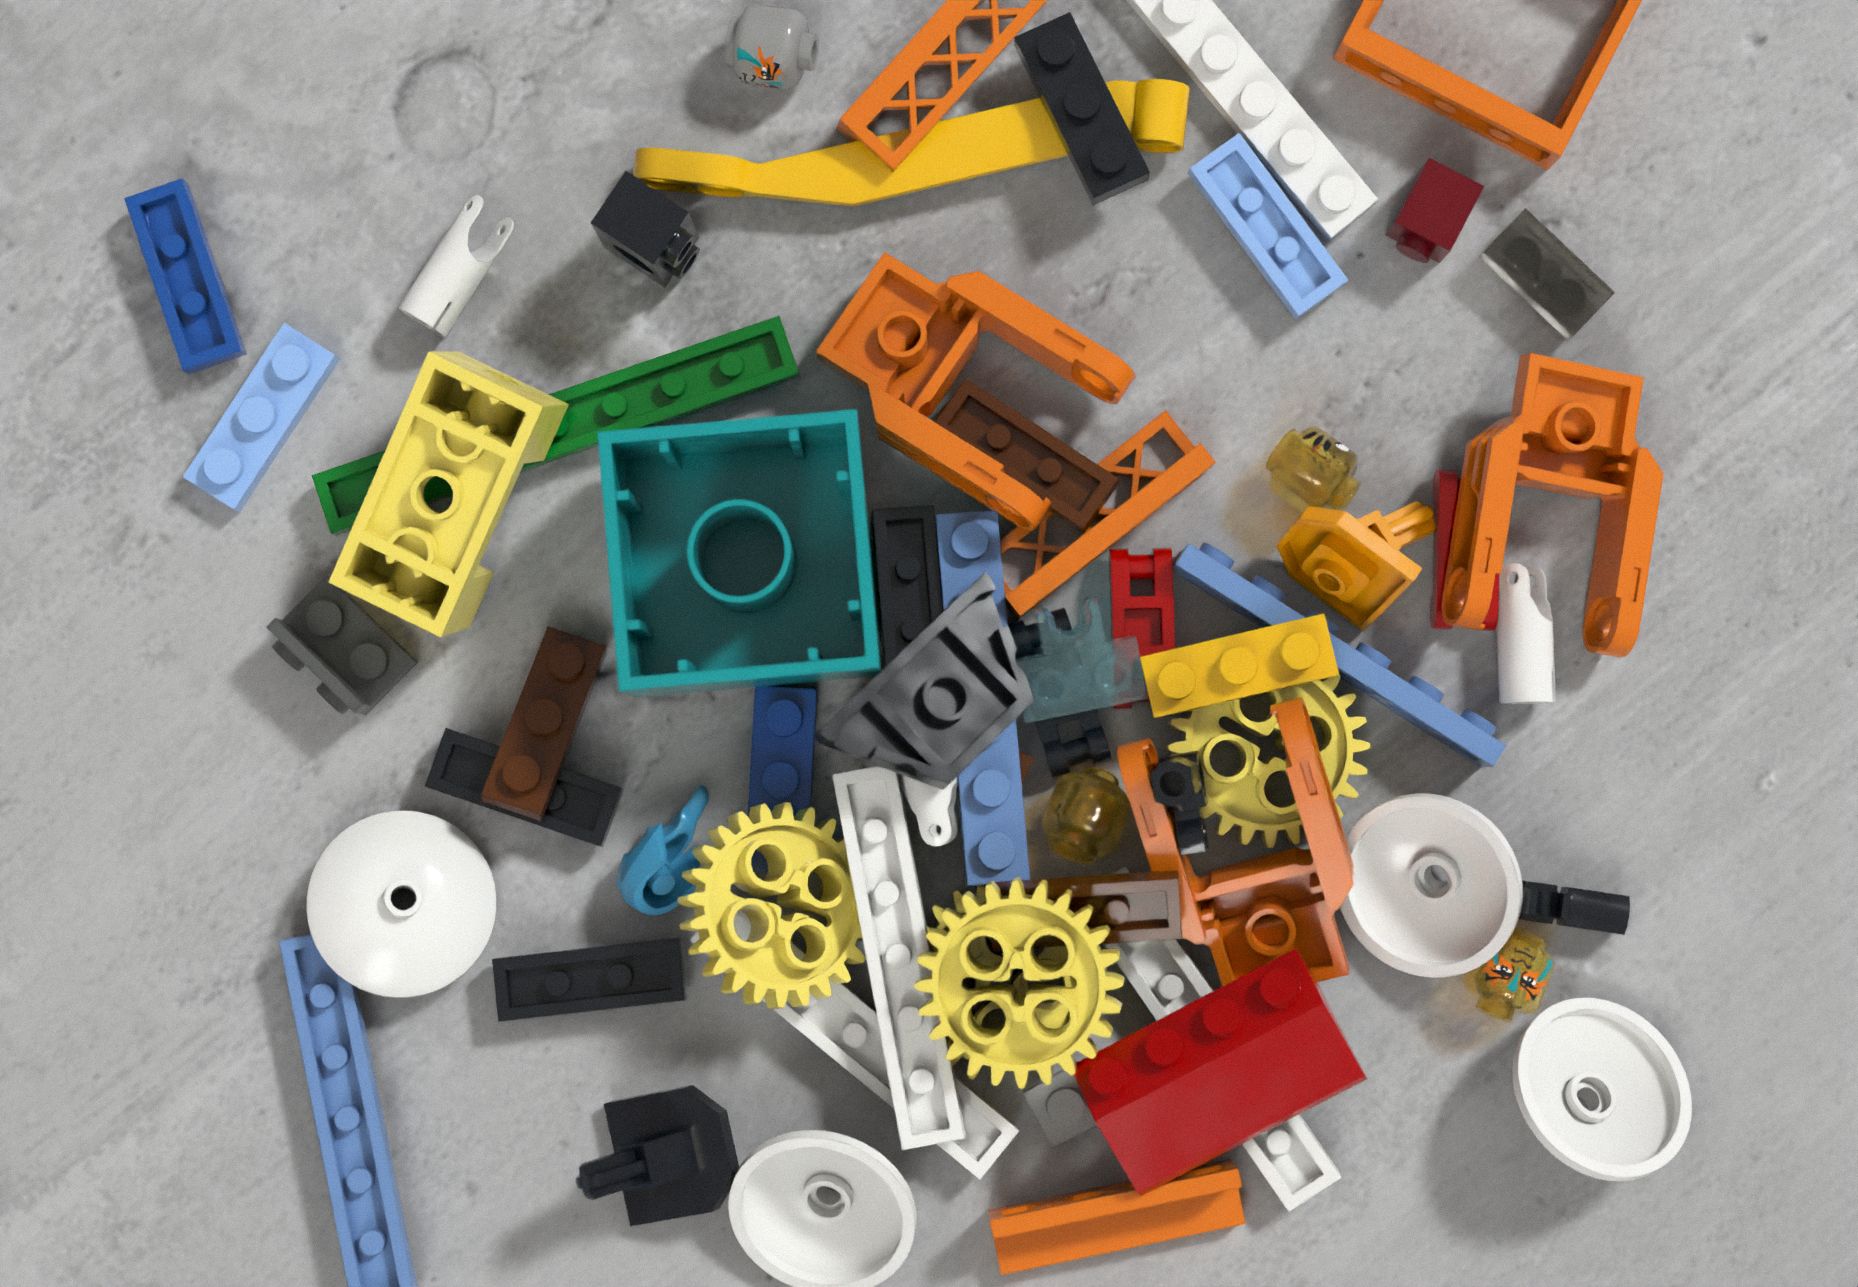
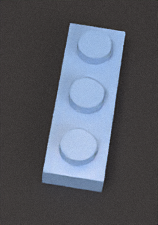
[1187,133,1348,320]
[183,323,340,512]

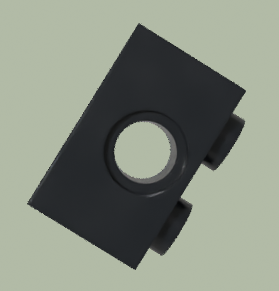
[591,171,700,288]

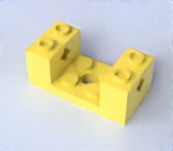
[328,351,569,637]

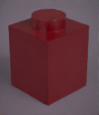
[1386,158,1484,263]

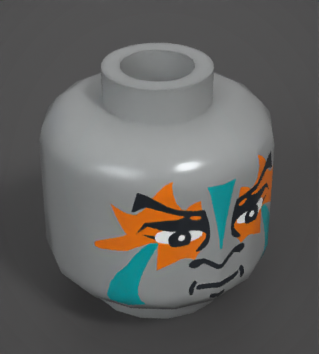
[725,4,819,90]

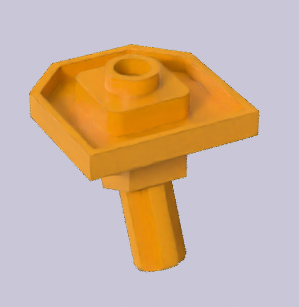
[1276,501,1436,632]

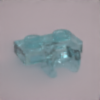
[1016,596,1148,724]

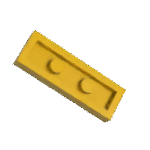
[1140,613,1339,718]

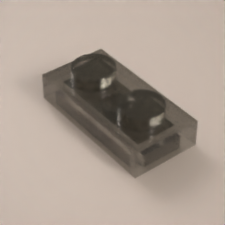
[1479,208,1615,340]

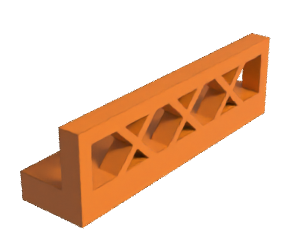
[836,0,1048,172]
[1000,410,1216,620]
[988,1159,1246,1275]

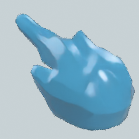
[616,785,709,916]

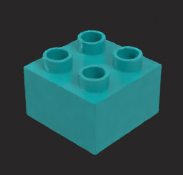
[597,409,881,698]

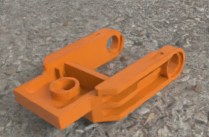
[816,252,1135,530]
[1442,353,1664,658]
[1117,697,1354,986]

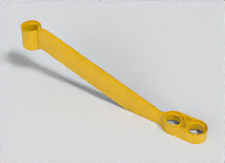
[633,79,1190,207]

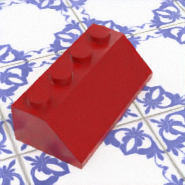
[1074,948,1367,1196]

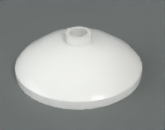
[1340,793,1523,978]
[307,811,496,998]
[1512,998,1692,1181]
[728,1130,917,1287]

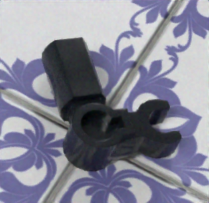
[1150,751,1209,855]
[1519,880,1630,935]

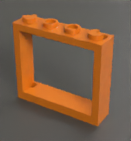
[1332,0,1642,170]

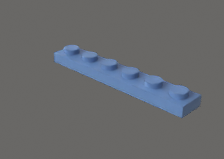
[935,510,1030,887]
[1173,542,1507,768]
[279,934,418,1287]

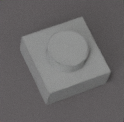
[1022,1062,1097,1149]

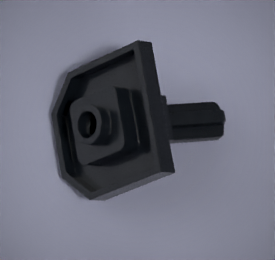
[576,1085,739,1226]

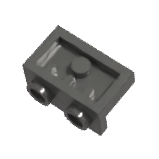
[266,576,418,715]

